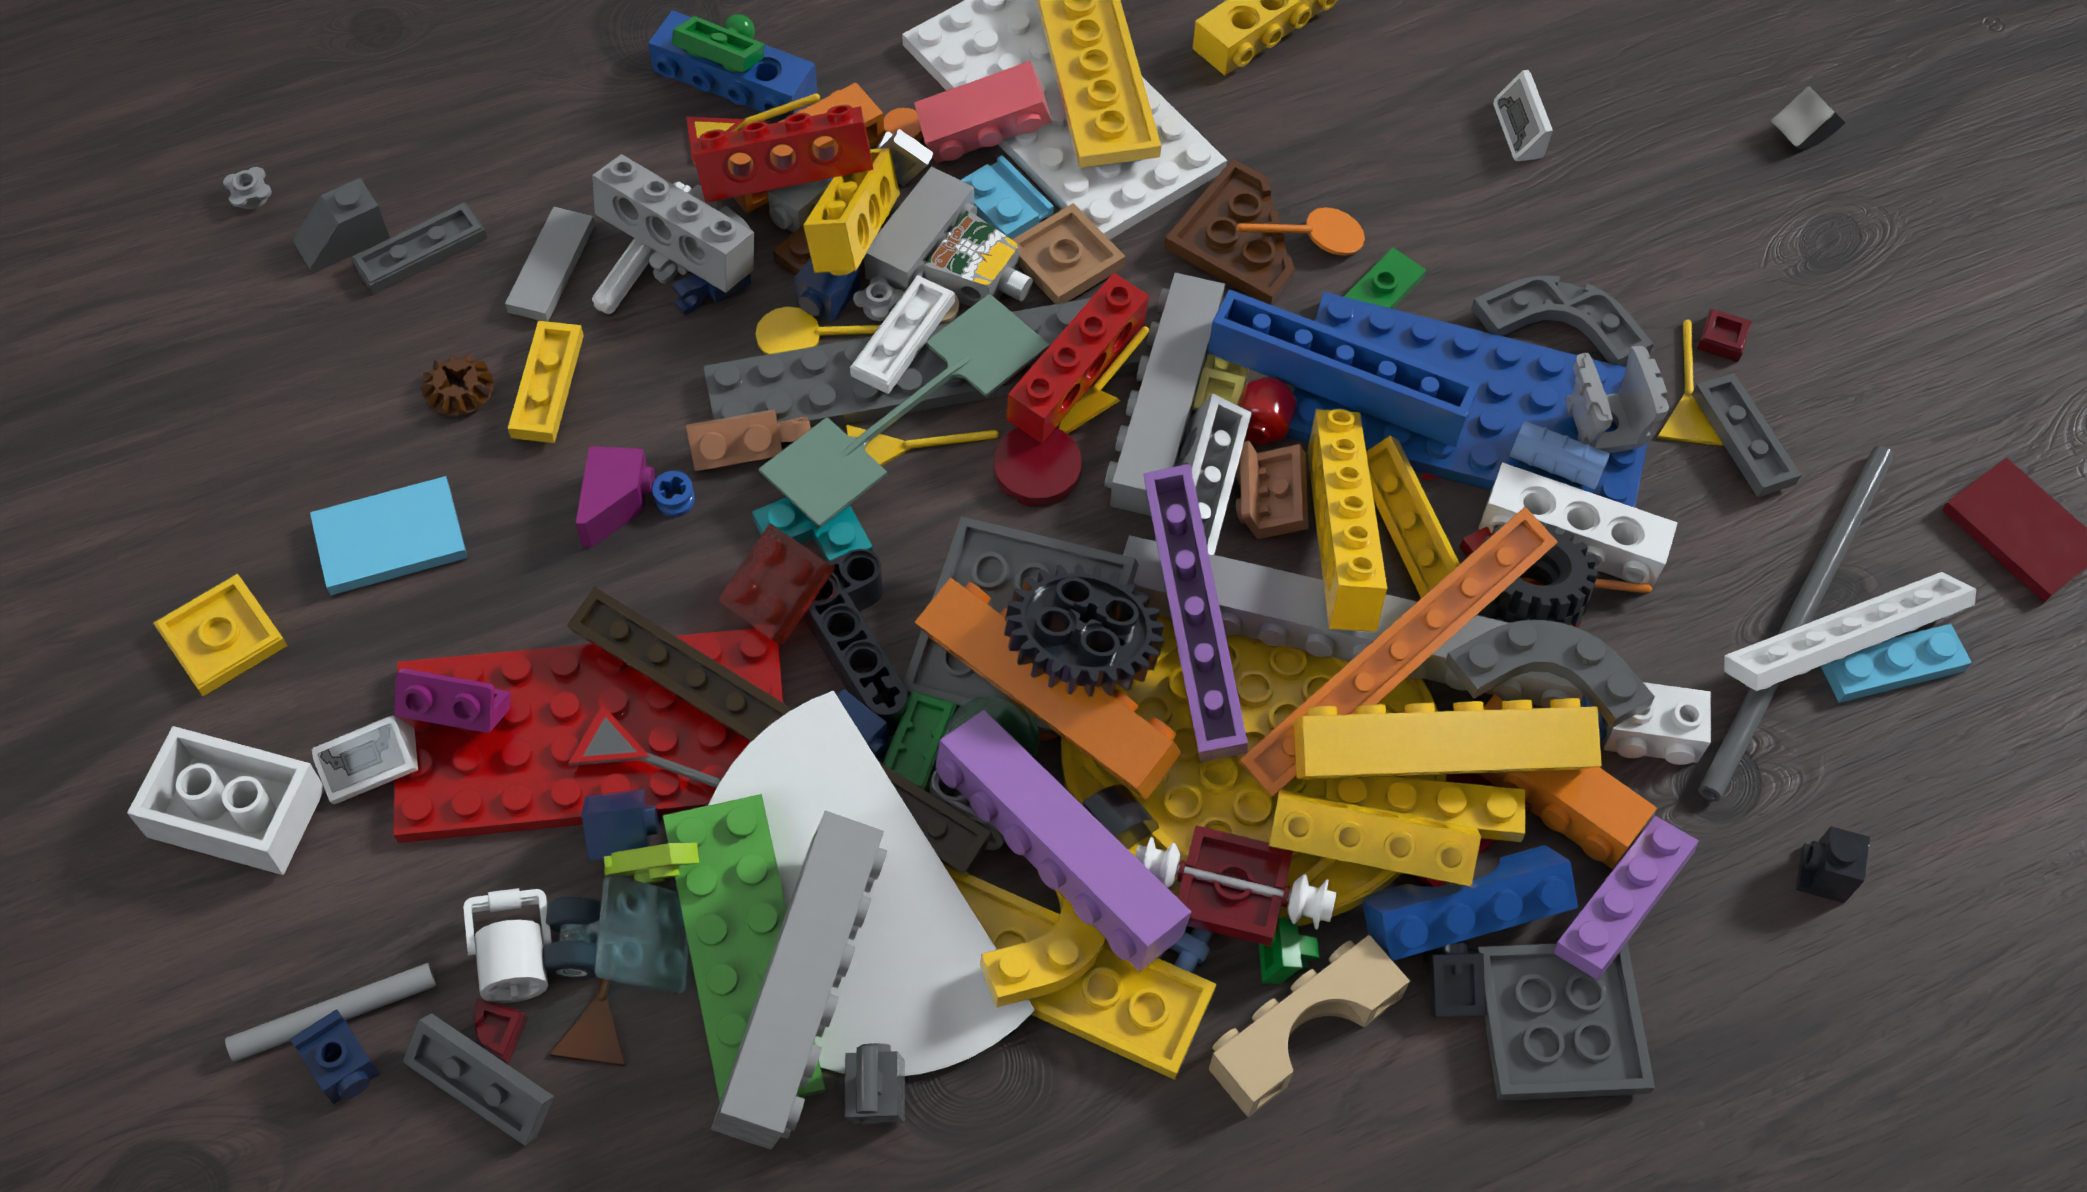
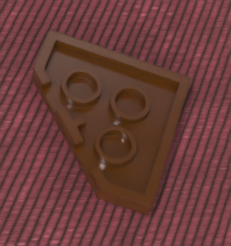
[1164,159,1295,305]

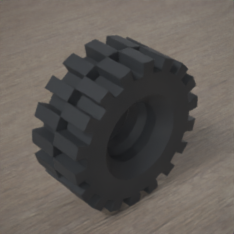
[1483,523,1598,627]

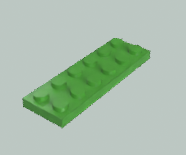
[663,794,826,1101]

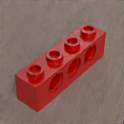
[693,105,874,203]
[1006,273,1149,444]

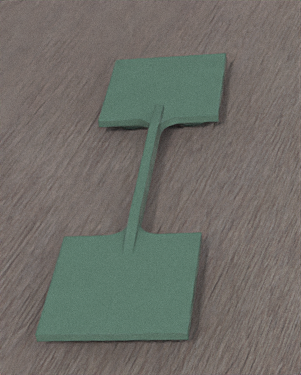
[759,293,1050,528]

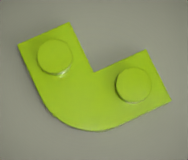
[604,843,699,885]

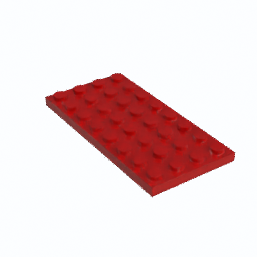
[393,626,784,843]

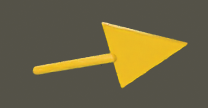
[1059,326,1149,434]

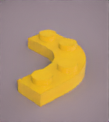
[980,889,1107,1008]

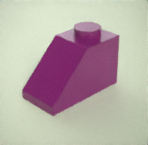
[576,446,655,548]

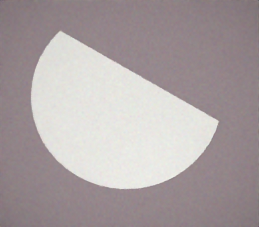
[708,691,1035,1076]

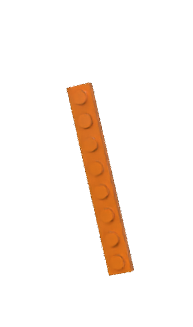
[1238,507,1558,798]

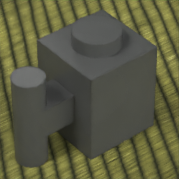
[845,1043,905,1125]

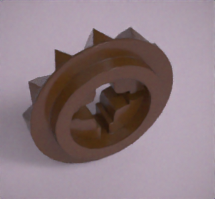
[421,353,494,416]

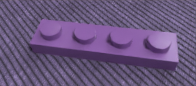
[1554,816,1699,980]

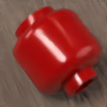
[1237,377,1296,445]

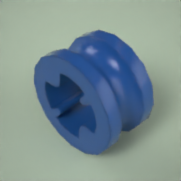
[652,471,695,517]

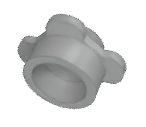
[223,167,272,209]
[853,276,904,321]

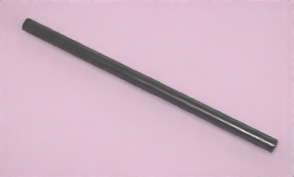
[1698,446,1894,802]

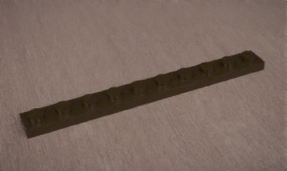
[567,586,993,877]

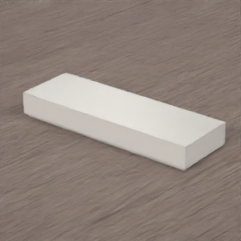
[850,275,955,394]

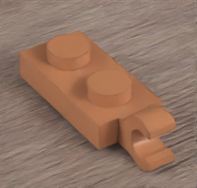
[686,409,811,471]

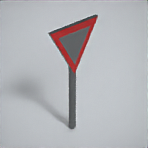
[568,704,722,788]

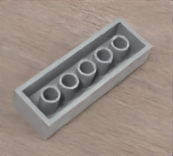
[711,810,887,1150]

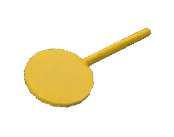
[755,306,880,355]

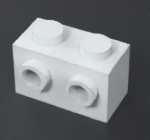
[1602,682,1711,765]

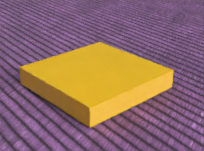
[153,574,287,696]

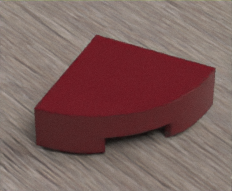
[473,998,528,1065]

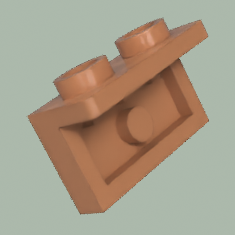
[1236,441,1309,539]

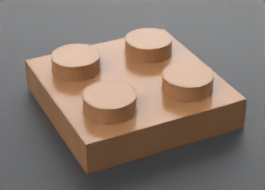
[1012,203,1126,304]

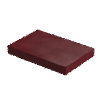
[1942,457,2087,603]

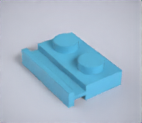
[961,155,1054,240]

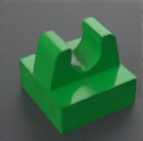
[1259,918,1319,985]

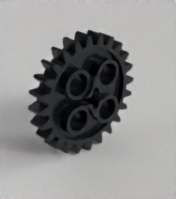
[1004,564,1164,697]

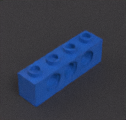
[648,10,817,120]

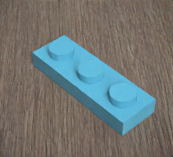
[1821,624,1972,703]

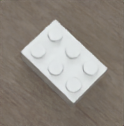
[127,726,325,875]

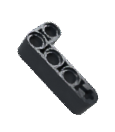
[798,549,908,736]

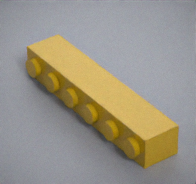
[1294,698,1602,779]

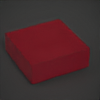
[1697,308,1752,362]

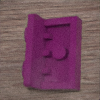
[395,669,511,733]

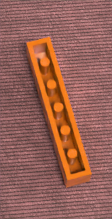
[915,577,1182,800]

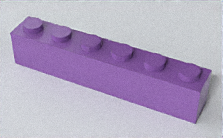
[1143,464,1248,763]
[935,710,1191,972]

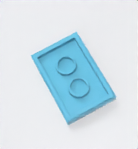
[310,476,468,596]

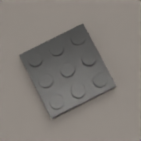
[1476,942,1655,1101]

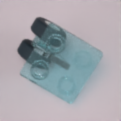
[543,875,689,995]

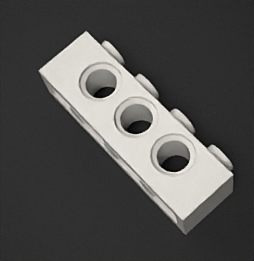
[1478,462,1677,589]

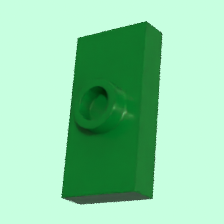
[1344,248,1427,309]
[883,690,959,792]

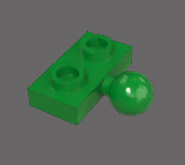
[671,14,765,73]

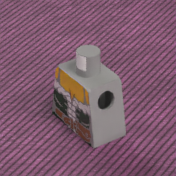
[924,210,1033,307]

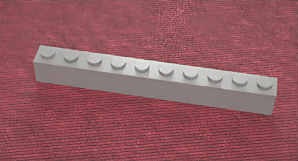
[1123,535,1584,708]

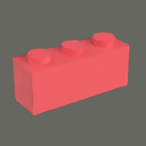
[914,61,1052,163]

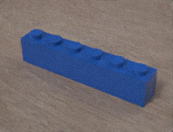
[1208,289,1480,447]

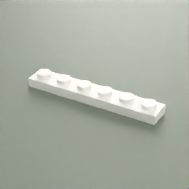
[1724,572,1976,691]

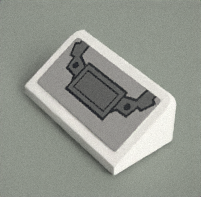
[1493,70,1553,161]
[312,716,418,804]

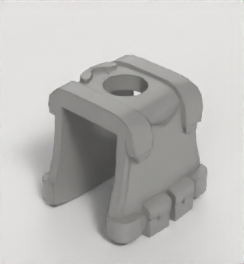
[1565,346,1669,453]

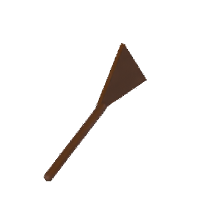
[549,897,630,1066]

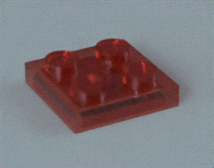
[718,523,835,646]

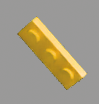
[508,321,584,443]

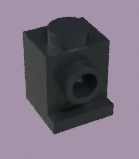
[1796,826,1870,903]

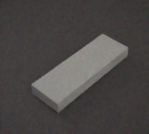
[505,207,595,322]

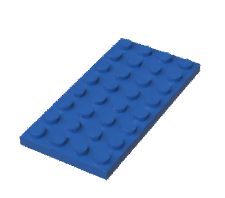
[1285,292,1661,508]

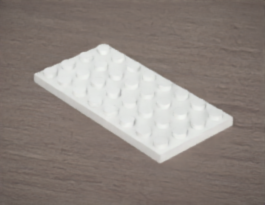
[902,0,1227,240]

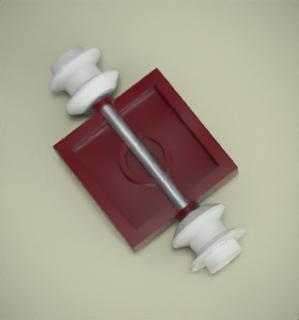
[1135,825,1337,946]

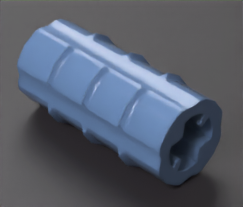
[1509,421,1610,489]

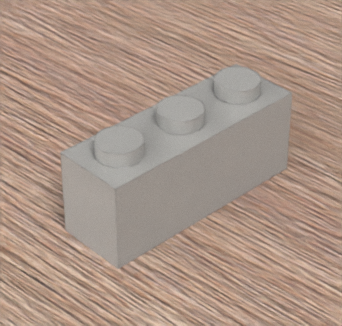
[864,167,977,293]

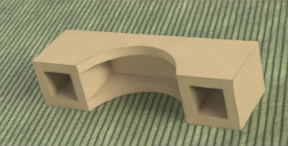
[1209,935,1410,1117]

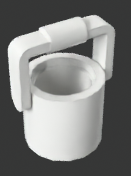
[463,888,551,1003]

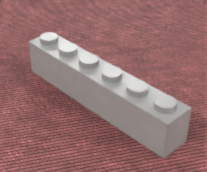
[1104,273,1225,516]

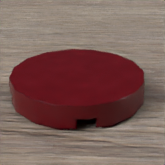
[994,428,1081,506]

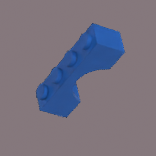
[1362,845,1578,961]

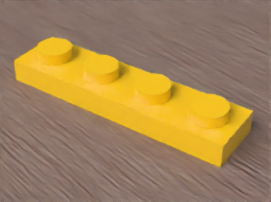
[1366,435,1460,598]
[1325,776,1525,842]

